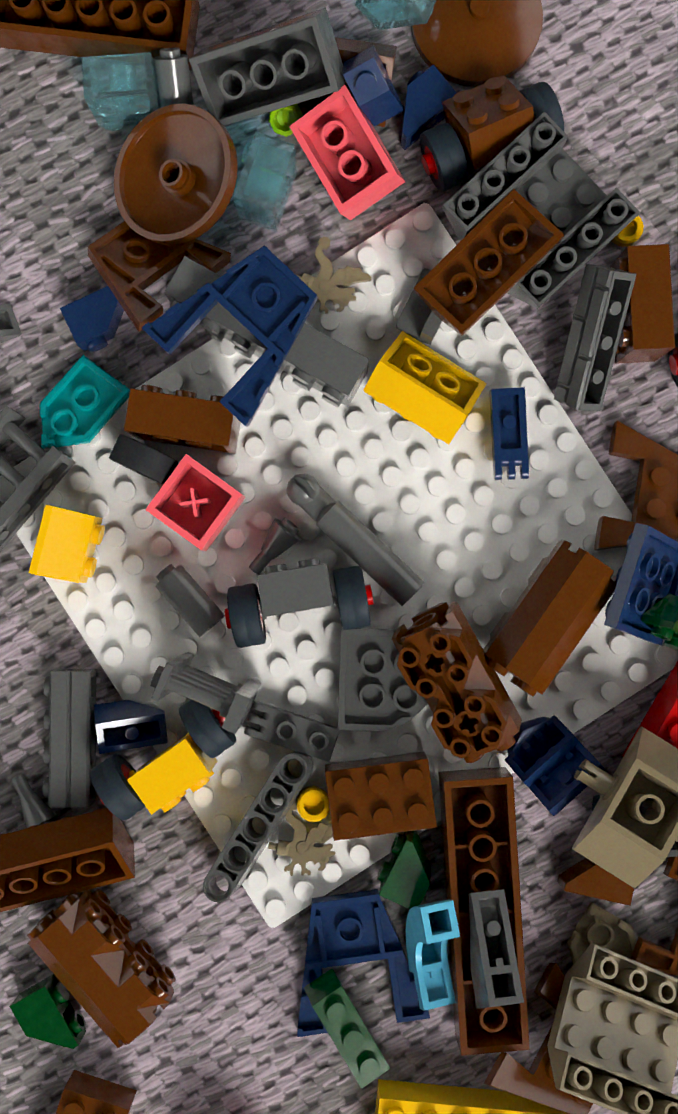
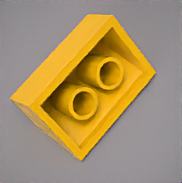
[363,331,487,444]

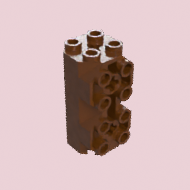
[483,540,616,697]
[391,601,522,763]
[27,889,176,1048]

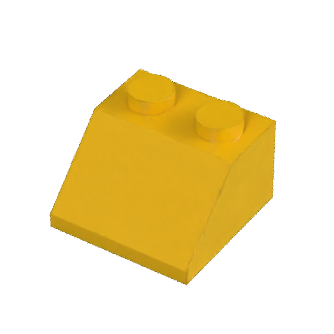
[29,504,105,583]

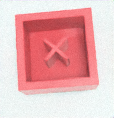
[145,454,246,551]

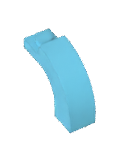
[406,899,460,1011]

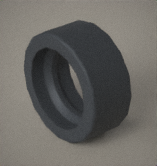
[109,434,178,484]

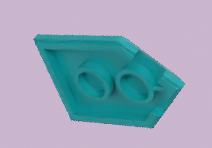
[40,354,130,449]

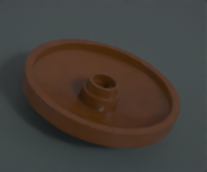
[411,0,543,87]
[114,104,238,245]

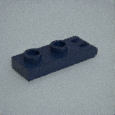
[489,387,529,480]

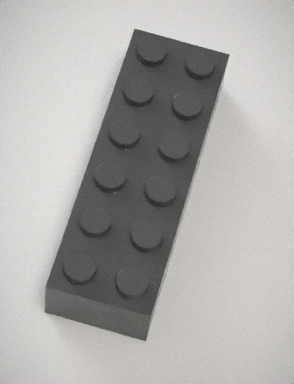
[164,256,369,407]

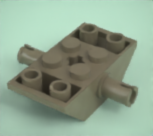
[571,727,678,888]

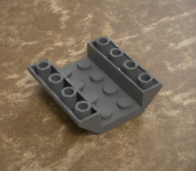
[442,112,640,309]

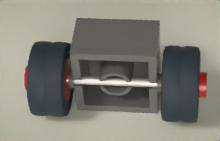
[224,558,374,648]

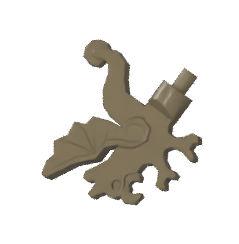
[294,237,372,314]
[268,800,336,876]

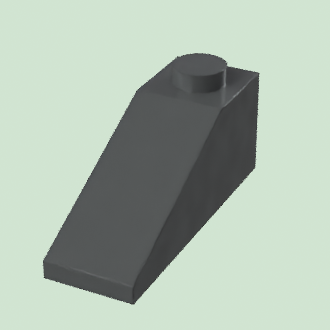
[469,889,524,1009]

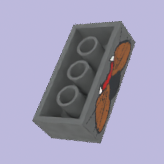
[189,7,346,126]

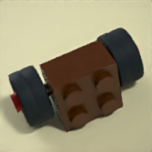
[420,75,564,192]

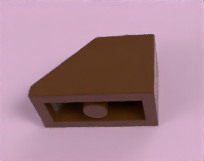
[557,858,634,906]

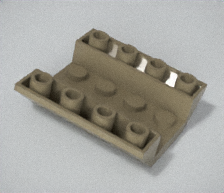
[547,944,678,1114]

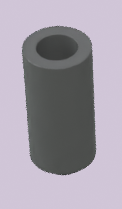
[153,48,194,108]
[155,564,225,637]

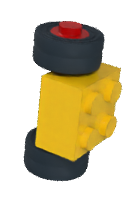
[90,700,236,820]

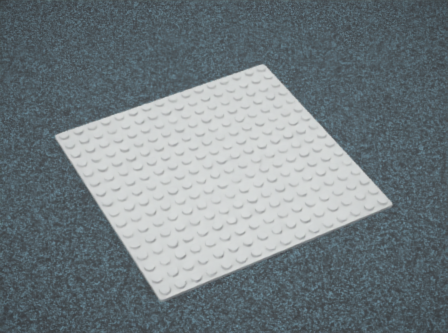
[0,203,678,928]

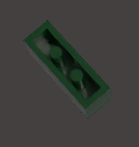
[304,968,390,1089]

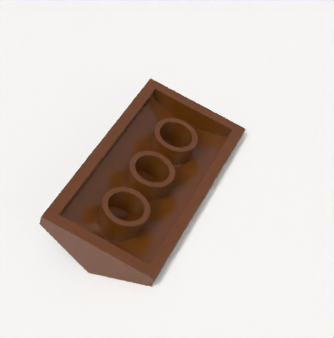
[413,189,564,336]

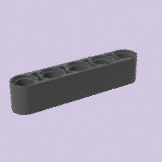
[203,752,313,902]

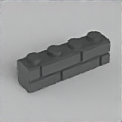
[554,264,637,411]
[43,668,97,808]

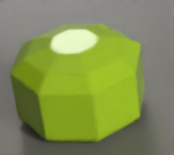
[268,103,304,137]

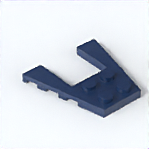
[142,245,318,427]
[297,889,430,1037]

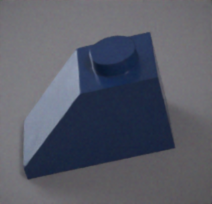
[343,45,404,126]
[401,65,456,150]
[60,286,124,352]
[94,700,168,754]

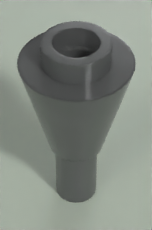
[249,517,301,575]
[11,774,58,828]

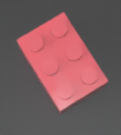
[289,85,405,220]

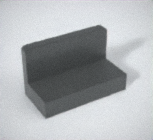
[396,268,442,345]

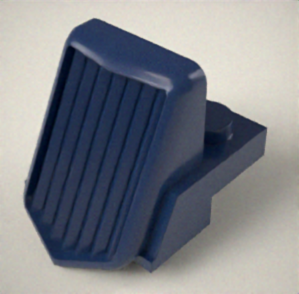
[504,715,606,816]

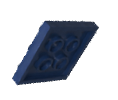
[604,523,678,646]

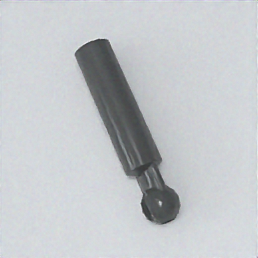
[286,473,425,606]

